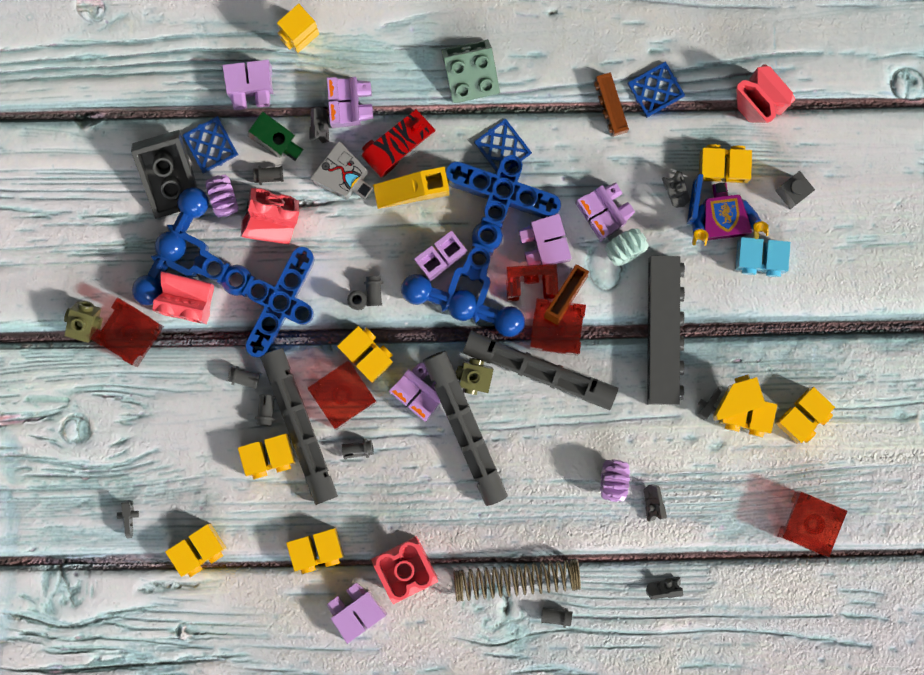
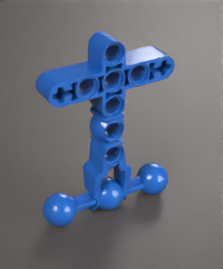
[401,155,561,337]
[132,187,315,358]

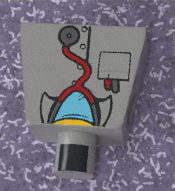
[311,142,373,200]

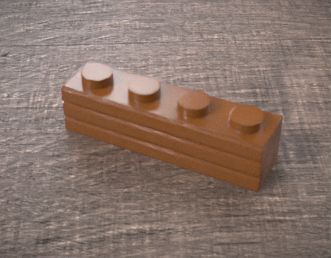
[594,72,629,137]
[544,264,589,325]

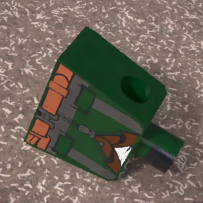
[248,111,304,161]

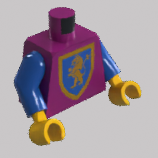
[692,182,769,246]

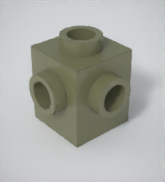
[64,301,103,343]
[456,358,494,395]

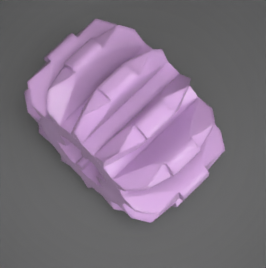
[205,174,239,218]
[600,459,630,502]

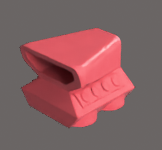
[736,64,795,123]
[241,188,299,245]
[153,271,214,325]
[371,536,438,604]

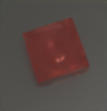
[505,264,559,302]
[90,297,164,367]
[529,298,586,356]
[307,360,378,430]
[777,491,847,557]

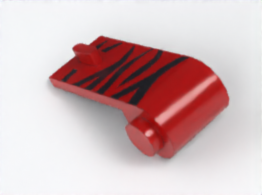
[361,109,436,178]

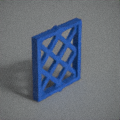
[627,62,685,118]
[183,116,238,174]
[474,119,532,173]
[687,174,703,225]

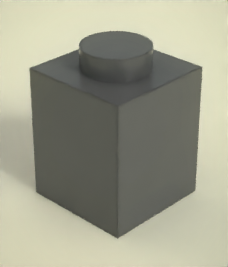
[775,171,815,210]

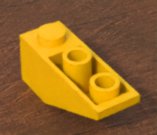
[373,167,450,209]

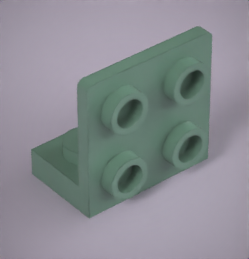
[441,39,500,103]

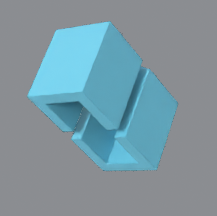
[735,237,791,277]

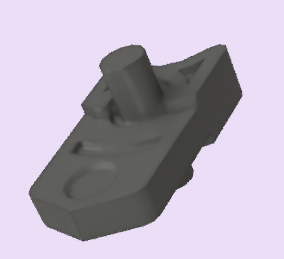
[309,106,329,143]
[662,171,690,208]
[697,386,723,420]
[644,484,667,522]
[117,501,139,538]
[646,577,684,599]

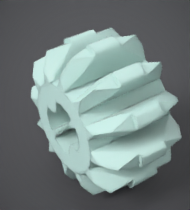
[605,228,649,266]

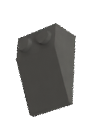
[131,130,197,219]

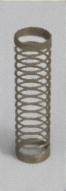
[453,559,581,602]

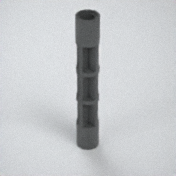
[463,331,619,410]
[260,348,338,505]
[423,351,508,506]

